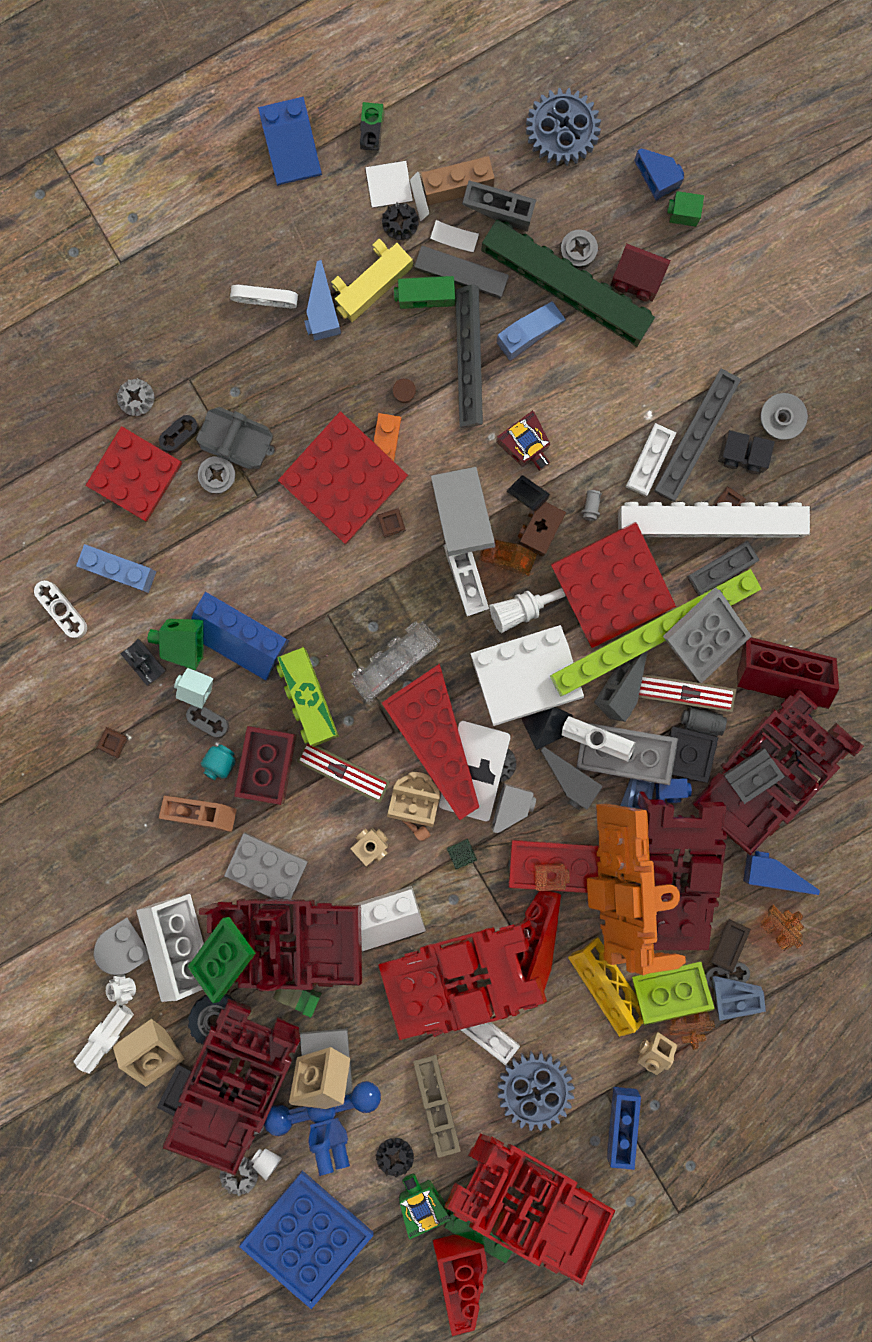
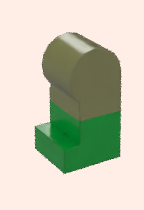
[273,981,322,1018]

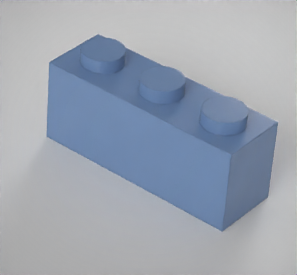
[76,544,157,593]

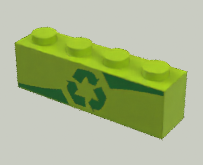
[276,647,339,747]

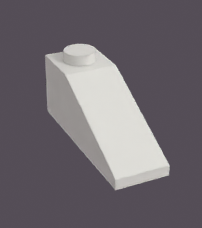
[443,544,489,616]

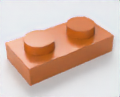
[374,413,402,461]

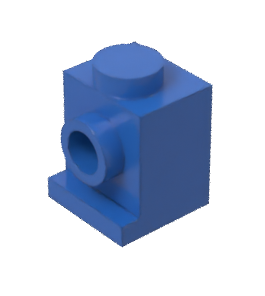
[655,778,692,803]

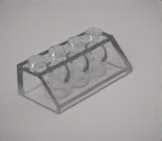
[350,621,441,703]

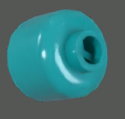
[201,744,236,781]

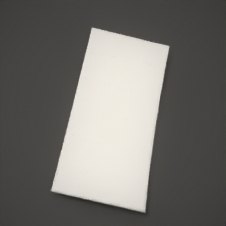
[431,220,479,252]

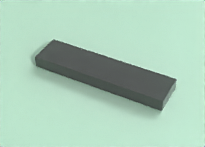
[414,246,509,299]

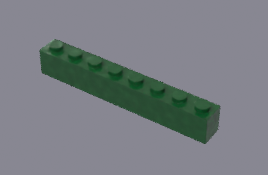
[481,220,655,347]

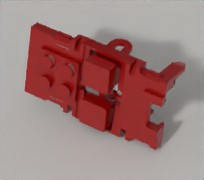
[378,920,547,1040]

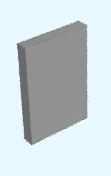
[300,1028,353,1095]

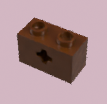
[517,502,566,557]

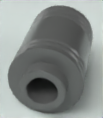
[681,706,727,737]

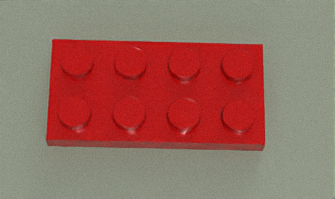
[509,840,600,893]

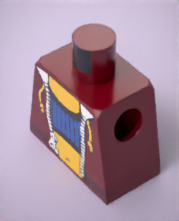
[496,410,550,471]

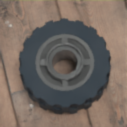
[188,995,236,1045]

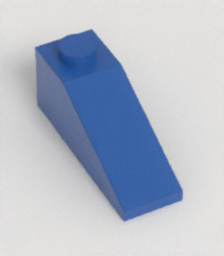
[743,850,820,895]

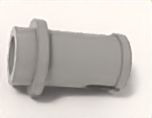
[581,490,602,521]

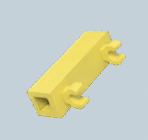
[331,239,413,322]

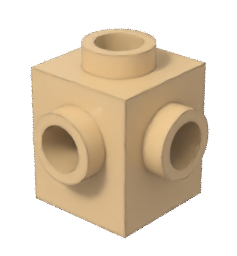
[350,828,388,866]
[637,1032,678,1075]

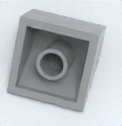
[491,783,536,833]

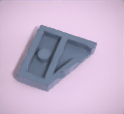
[712,976,766,1021]

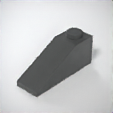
[462,180,536,231]
[594,651,648,722]
[540,747,603,810]

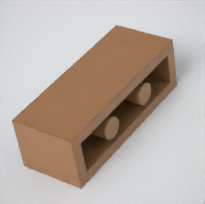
[421,156,495,206]

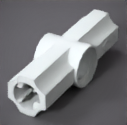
[561,716,636,762]
[73,1004,134,1074]

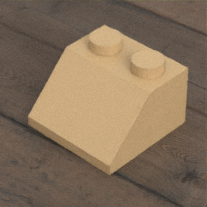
[112,1019,185,1087]
[289,1047,350,1109]

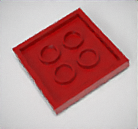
[85,426,183,522]

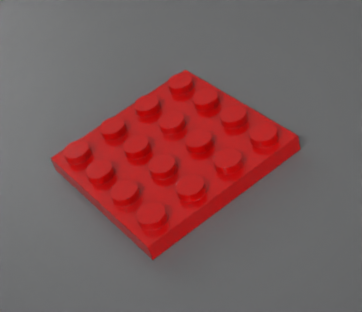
[278,411,409,544]
[550,522,676,648]

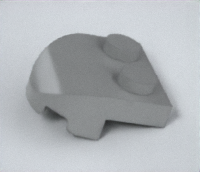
[93,918,149,975]

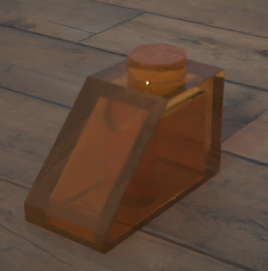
[479,539,537,576]

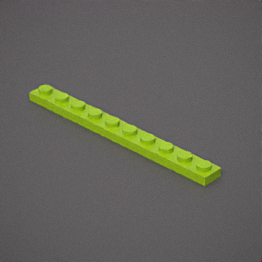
[550,569,762,697]

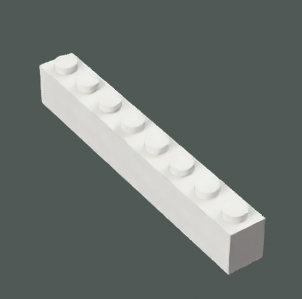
[618,502,810,538]

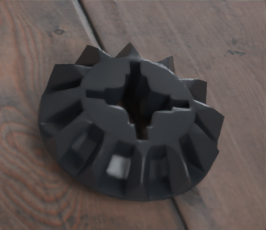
[382,202,419,240]
[376,1138,414,1178]

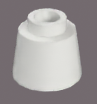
[251,1149,282,1181]

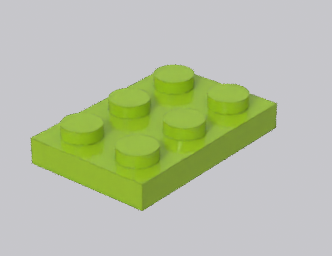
[632,962,715,1025]

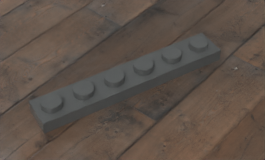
[456,284,483,428]
[654,368,741,502]

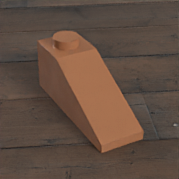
[159,796,237,832]

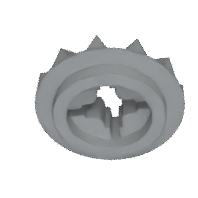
[561,230,598,268]
[116,378,154,416]
[198,456,235,494]
[219,1157,258,1196]

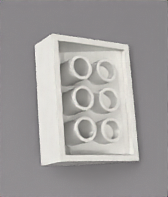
[471,625,584,726]

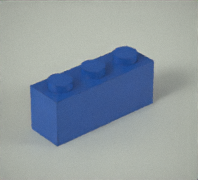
[607,1087,641,1170]

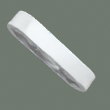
[230,285,298,308]
[34,581,87,638]

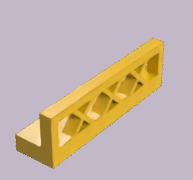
[568,937,643,1037]

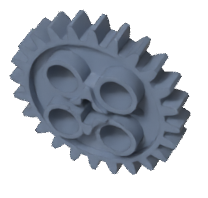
[526,88,601,166]
[497,1051,575,1131]

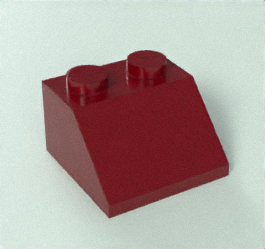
[610,243,671,302]

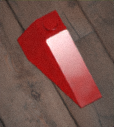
[517,890,561,990]
[432,1234,488,1336]

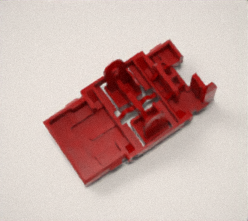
[444,1133,616,1286]

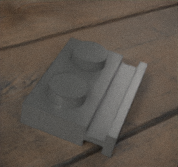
[723,747,785,804]

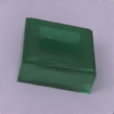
[446,838,477,870]

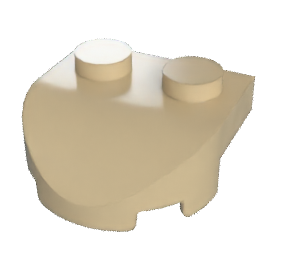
[387,772,440,827]

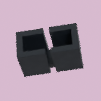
[718,430,775,475]

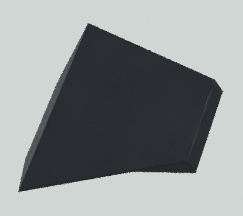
[521,707,573,750]

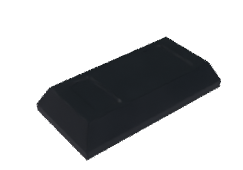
[506,475,550,511]

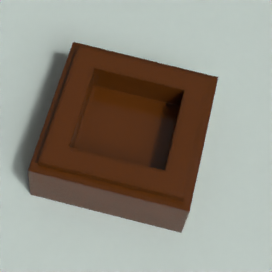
[713,486,746,506]
[377,508,406,538]
[96,727,129,758]

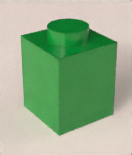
[667,191,704,227]

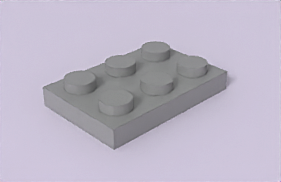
[224,832,308,899]

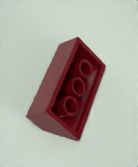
[737,637,839,709]

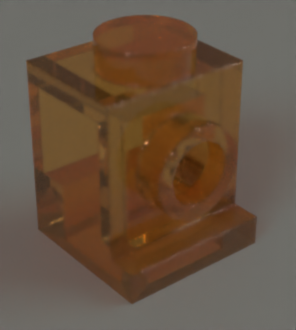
[534,864,570,891]

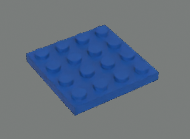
[239,1170,374,1309]

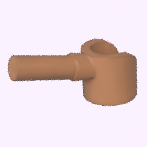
[401,820,431,841]

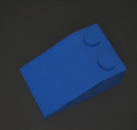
[258,97,322,186]

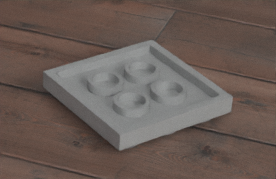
[663,588,751,683]

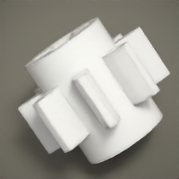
[106,974,136,1006]

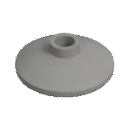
[760,393,808,440]

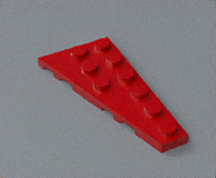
[382,664,479,820]

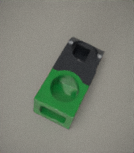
[360,102,385,151]

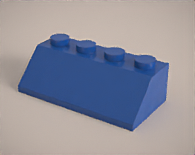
[191,592,290,681]

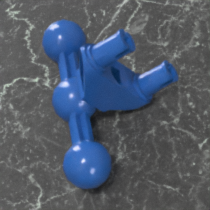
[264,1081,381,1176]

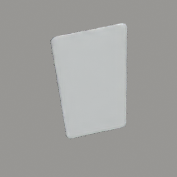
[410,172,429,221]

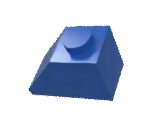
[634,148,684,200]

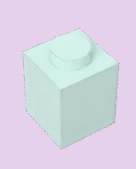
[174,668,213,709]

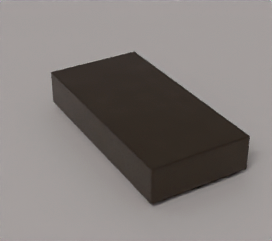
[710,919,751,973]

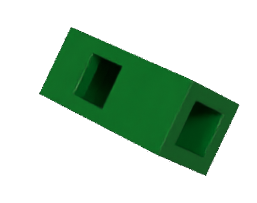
[394,276,455,309]

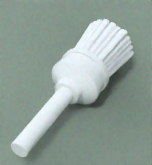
[489,588,565,633]

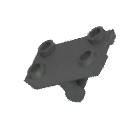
[196,407,273,469]

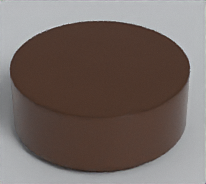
[393,378,416,403]

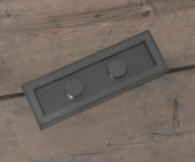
[687,541,760,596]

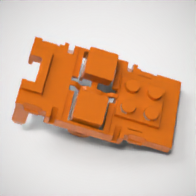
[587,804,686,976]

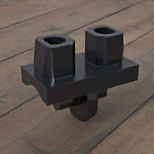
[120,639,166,686]

